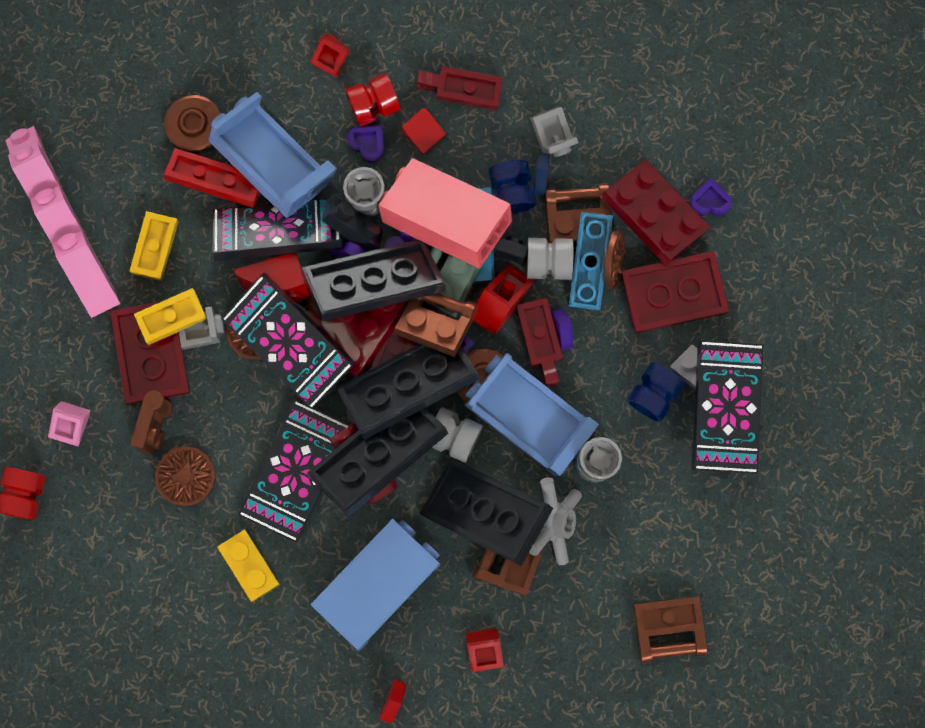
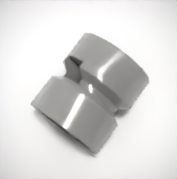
[343,167,385,218]
[527,238,573,280]
[432,407,483,463]
[575,437,622,482]

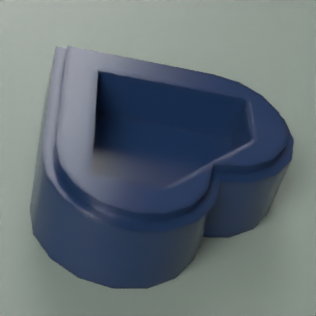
[533,154,550,196]

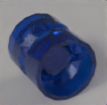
[488,160,537,214]
[626,362,686,423]

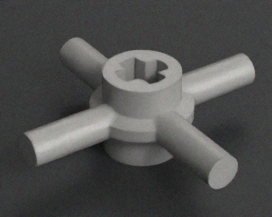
[529,477,582,565]

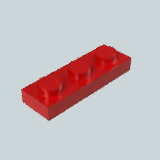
[164,148,260,208]

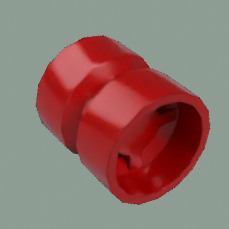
[345,73,401,127]
[0,467,46,521]

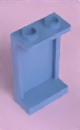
[208,92,337,218]
[464,353,599,476]
[310,519,440,651]

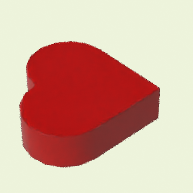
[379,679,407,724]

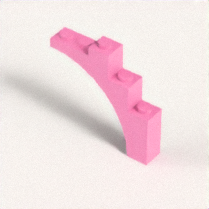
[6,126,120,318]

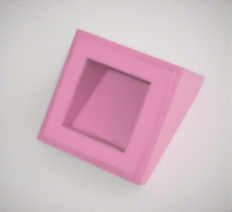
[48,401,90,446]

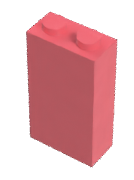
[378,158,512,269]

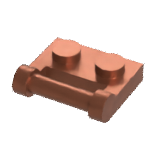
[545,183,612,243]
[395,293,478,357]
[130,390,173,456]
[472,547,544,597]
[633,596,707,664]

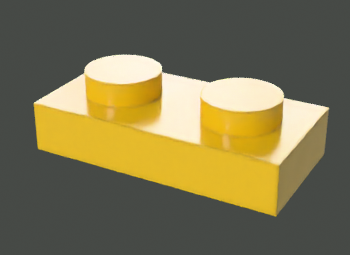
[130,211,178,281]
[134,288,207,345]
[218,529,280,602]

